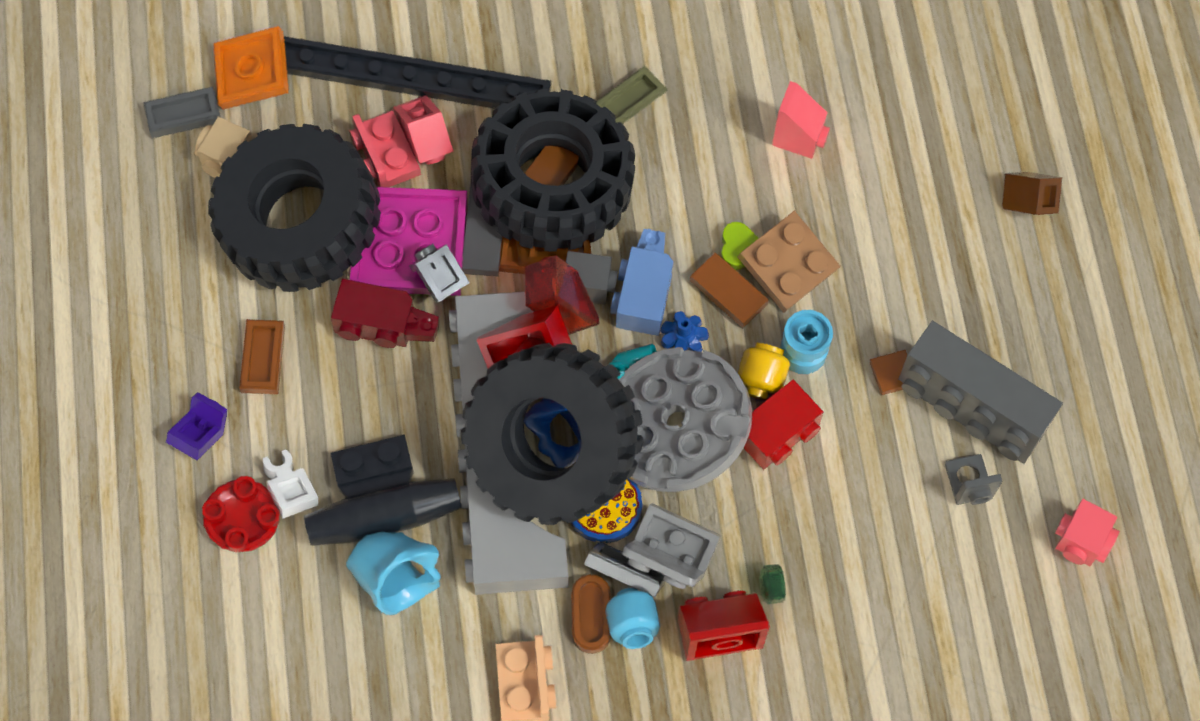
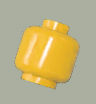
[737,342,790,400]

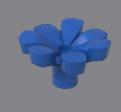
[661,311,709,352]

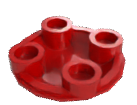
[202,476,280,552]

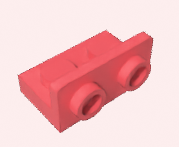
[349,111,421,187]

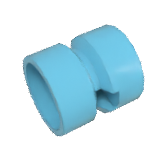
[780,310,833,374]

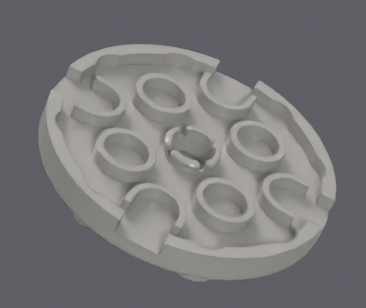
[619,347,752,492]

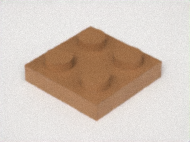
[737,210,841,313]

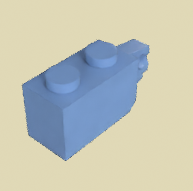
[610,229,673,336]

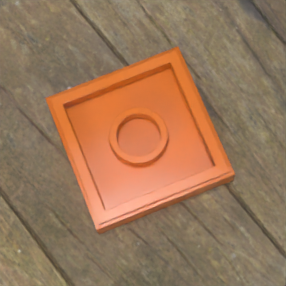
[213,26,289,110]

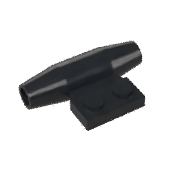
[304,434,462,546]

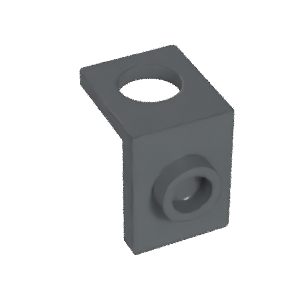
[945,454,1003,505]

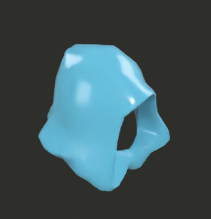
[346,532,441,615]

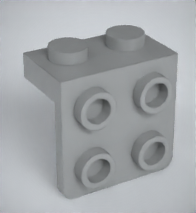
[622,503,722,589]

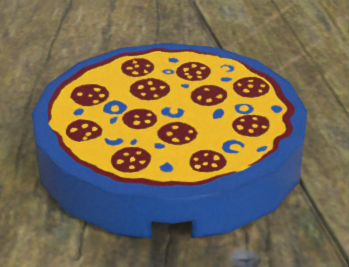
[570,478,643,543]

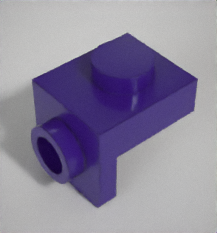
[166,392,228,461]

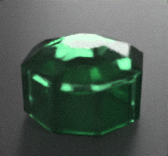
[759,564,786,604]

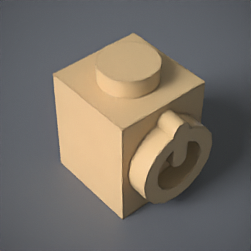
[194,117,252,178]

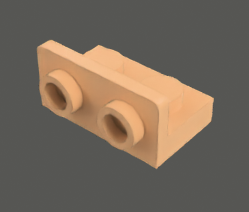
[496,635,556,721]

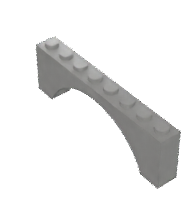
[449,290,568,595]

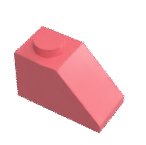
[772,81,830,159]
[393,96,454,164]

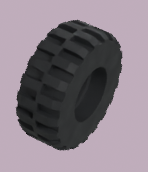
[470,89,636,252]
[208,124,381,292]
[461,343,643,525]

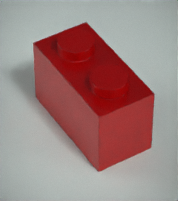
[744,379,824,470]

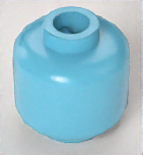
[606,588,660,649]

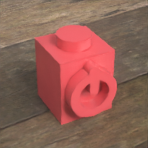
[1055,499,1120,566]

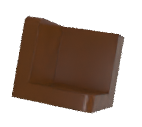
[1002,172,1062,215]

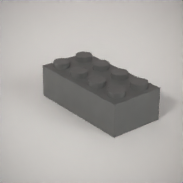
[899,320,1063,464]

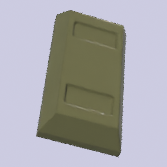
[596,66,668,124]

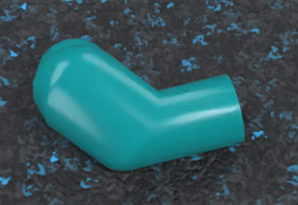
[608,344,657,379]

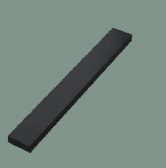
[284,36,552,109]

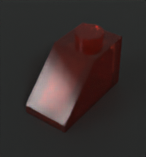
[525,255,599,335]

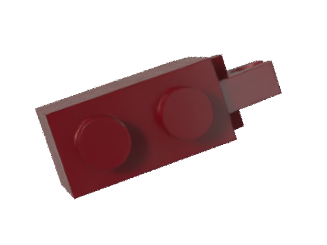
[331,278,439,348]

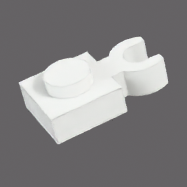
[263,450,318,519]

